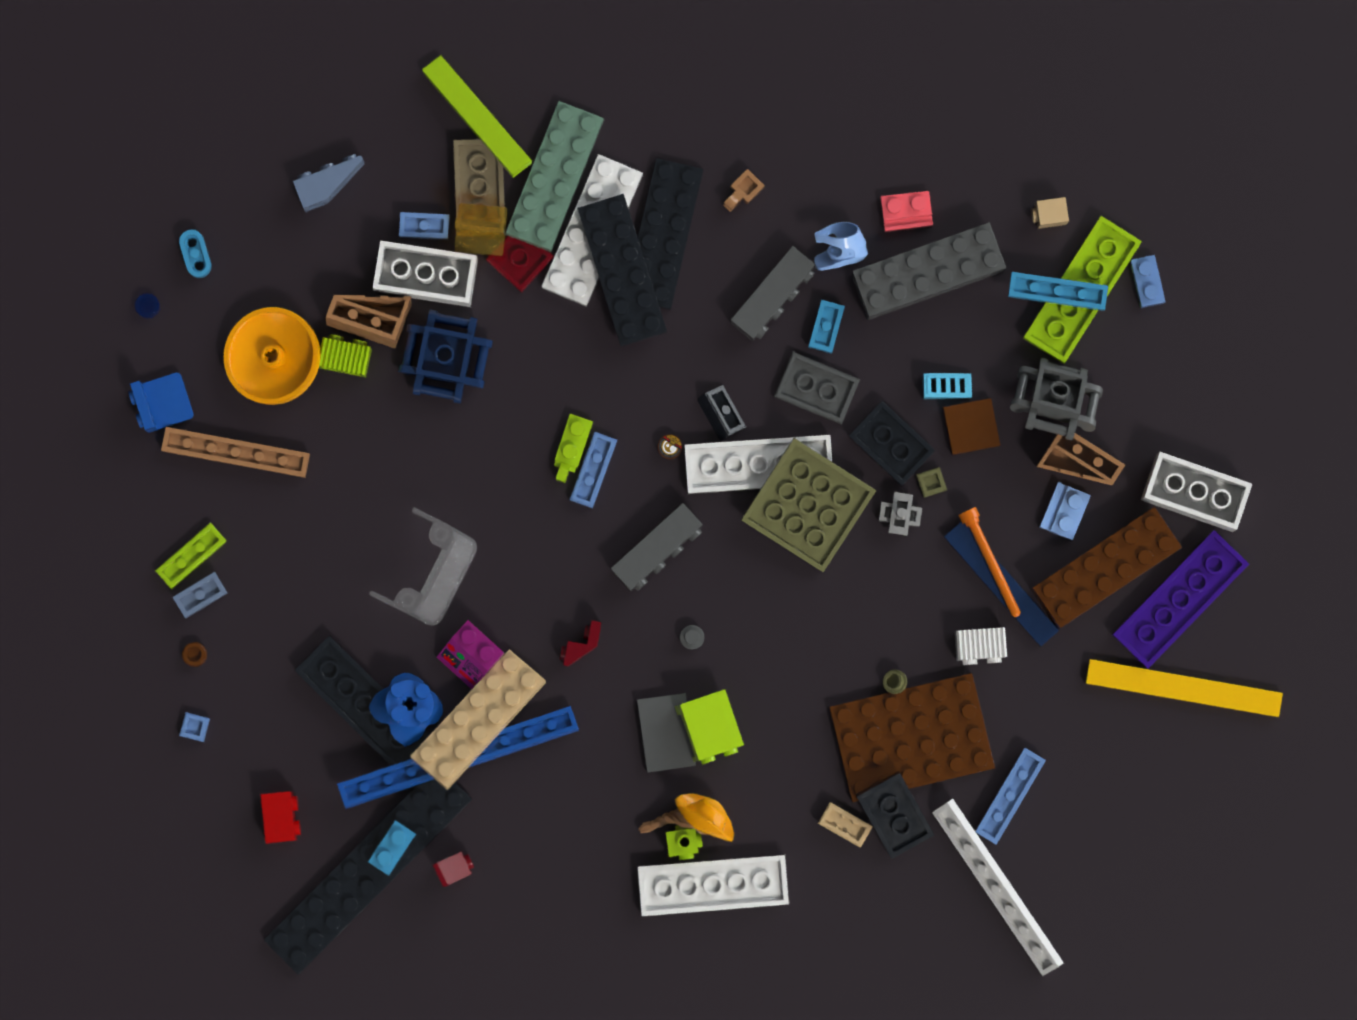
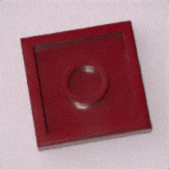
[486,236,554,293]

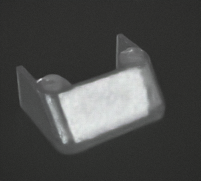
[370,507,477,626]

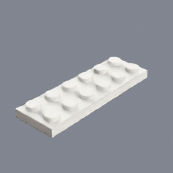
[542,154,643,307]
[685,435,832,494]
[638,855,789,916]

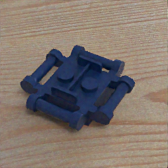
[398,309,493,404]

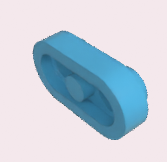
[179,230,212,278]

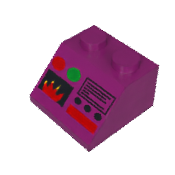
[436,620,505,689]

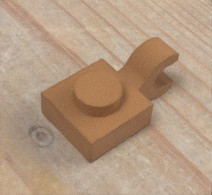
[723,169,765,212]

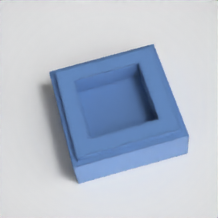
[179,712,210,742]

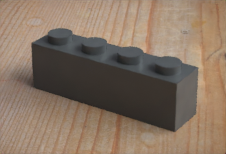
[730,246,815,341]
[611,503,703,591]

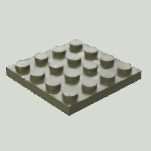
[741,438,876,572]

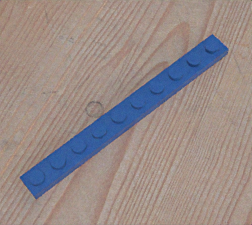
[337,706,579,809]

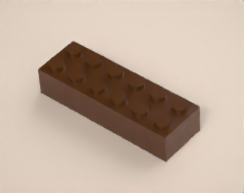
[1030,507,1182,629]

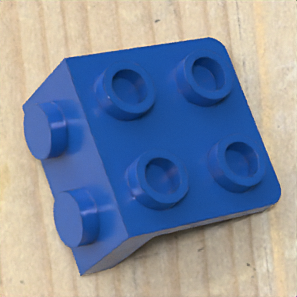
[128,373,194,433]

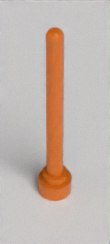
[958,507,1021,617]

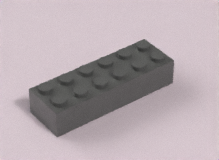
[851,222,1006,320]

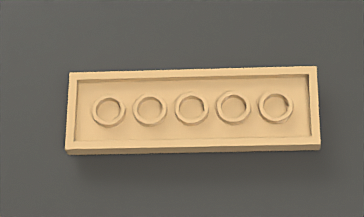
[410,649,546,790]

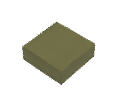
[916,467,947,498]

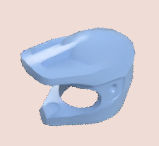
[814,222,868,271]

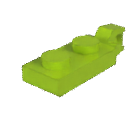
[554,414,593,483]

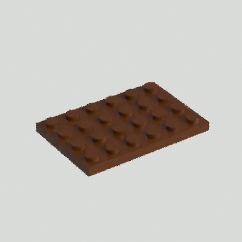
[829,673,995,802]

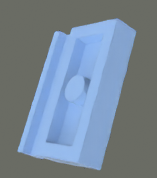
[1039,482,1091,541]

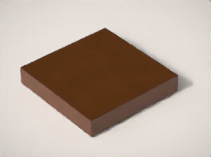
[943,398,1000,455]

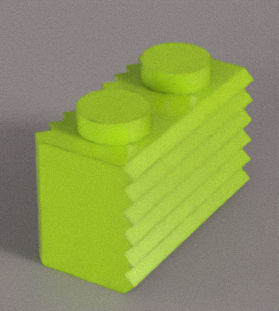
[319,334,372,378]

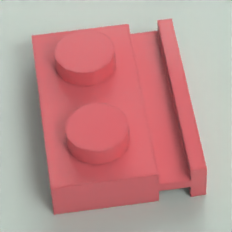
[881,191,933,232]

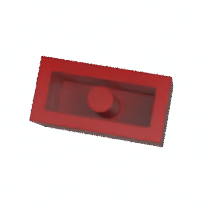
[261,791,301,844]

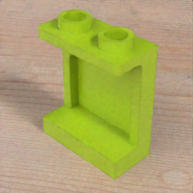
[674,689,744,764]

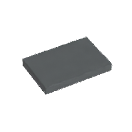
[774,352,860,425]
[637,693,696,773]

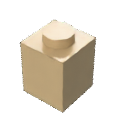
[1031,197,1069,229]

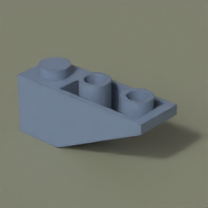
[293,154,365,212]

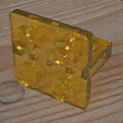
[455,203,507,256]

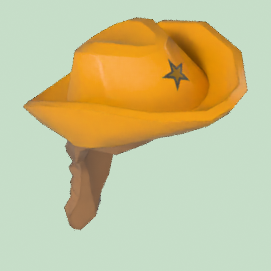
[639,793,734,842]

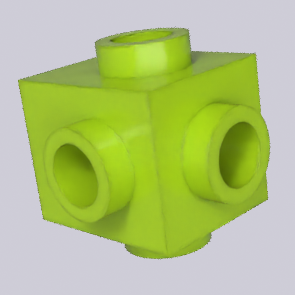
[666,825,703,860]

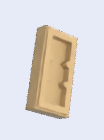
[818,802,873,848]

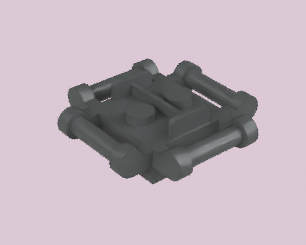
[1010,357,1103,441]

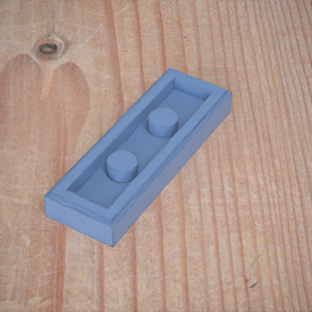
[570,432,617,509]

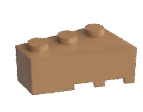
[326,295,412,348]
[1036,433,1125,485]

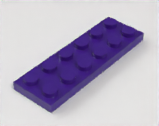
[1112,530,1249,669]

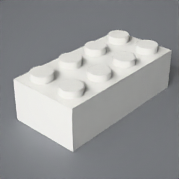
[373,241,478,307]
[1141,452,1252,532]

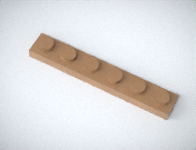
[161,427,310,478]

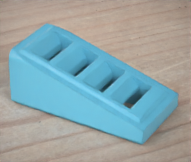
[922,373,972,399]

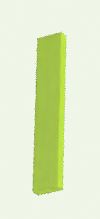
[422,56,532,178]

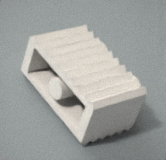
[955,627,1007,665]

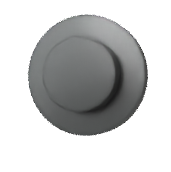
[680,625,704,650]

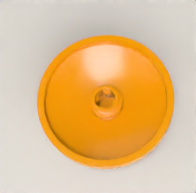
[224,307,320,405]

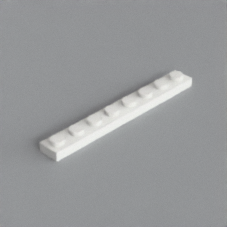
[932,799,1064,976]

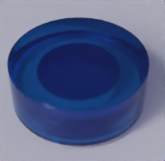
[135,293,160,319]

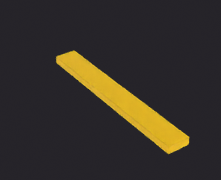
[1085,659,1283,717]

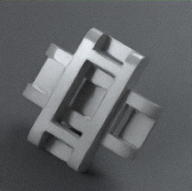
[879,492,922,536]

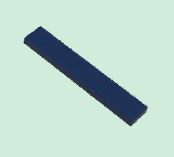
[944,522,1059,647]

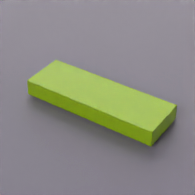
[155,522,227,589]

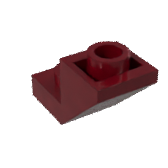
[560,621,602,667]

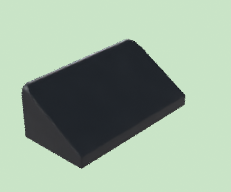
[697,385,746,441]

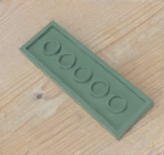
[506,101,604,252]

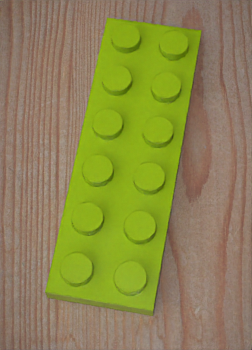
[1023,216,1142,364]

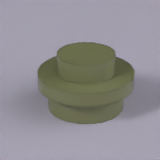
[883,669,907,694]

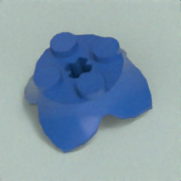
[368,673,443,746]

